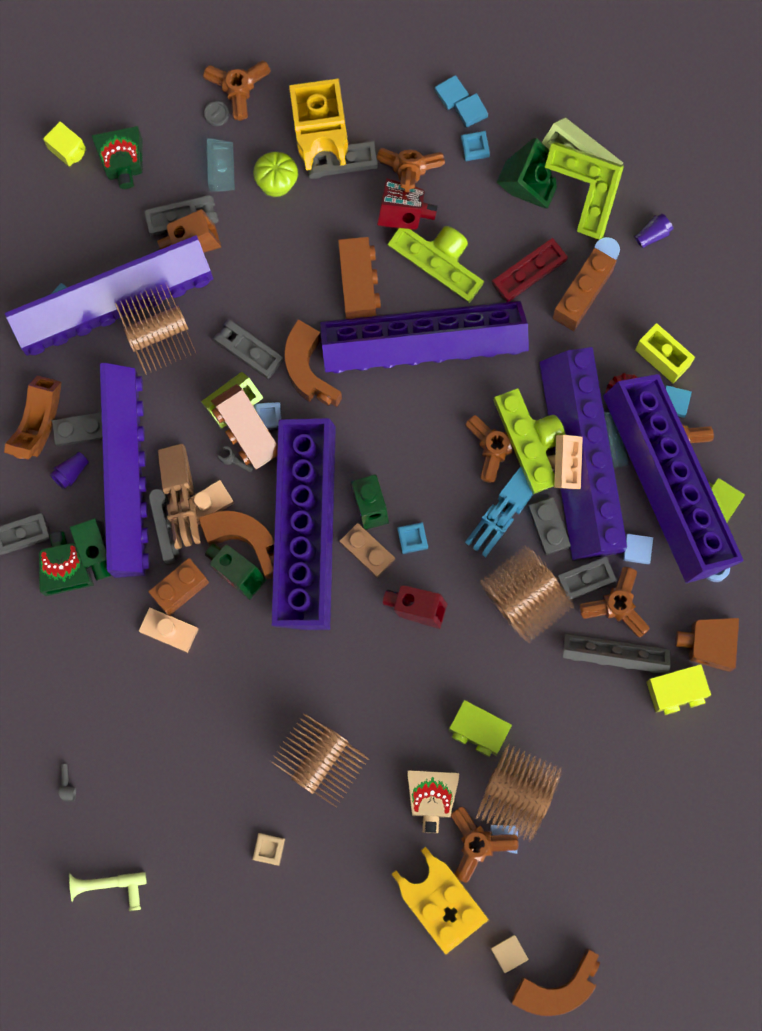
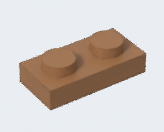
[340,523,395,578]

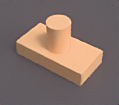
[547,435,582,489]
[190,480,234,530]
[139,608,198,653]

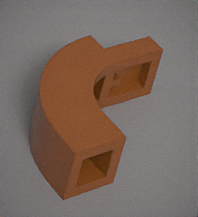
[285,319,342,407]
[4,375,62,459]
[198,511,274,580]
[510,949,600,1016]

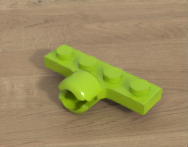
[388,226,484,303]
[493,388,565,494]

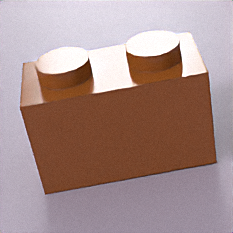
[148,558,209,616]

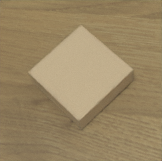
[252,833,285,866]
[491,935,529,973]

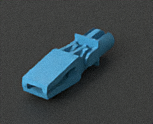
[465,466,534,558]

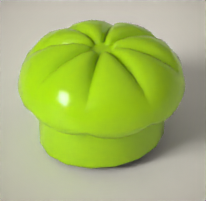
[253,151,298,197]

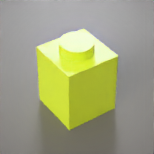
[43,122,86,167]

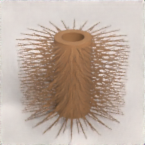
[115,282,196,375]
[480,545,574,643]
[271,713,369,807]
[476,744,562,843]

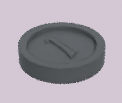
[204,101,229,126]

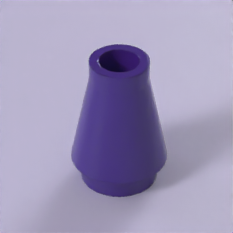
[634,213,673,248]
[50,452,89,489]

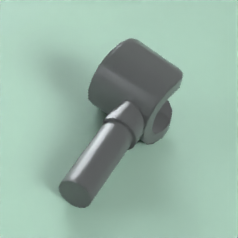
[218,446,254,473]
[59,764,76,802]

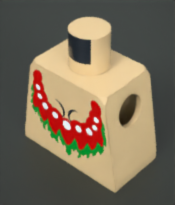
[408,771,459,833]

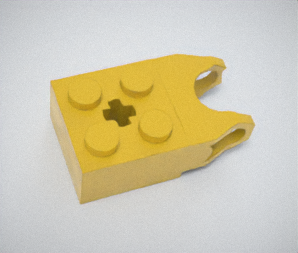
[289,78,348,170]
[392,847,489,955]

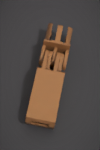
[158,444,200,549]

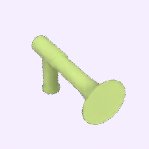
[69,872,146,911]

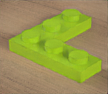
[545,142,624,240]

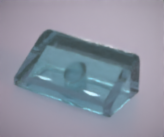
[207,138,235,191]
[604,412,629,468]

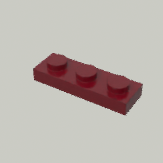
[492,238,568,303]

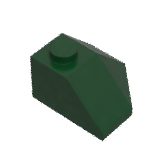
[497,138,557,209]

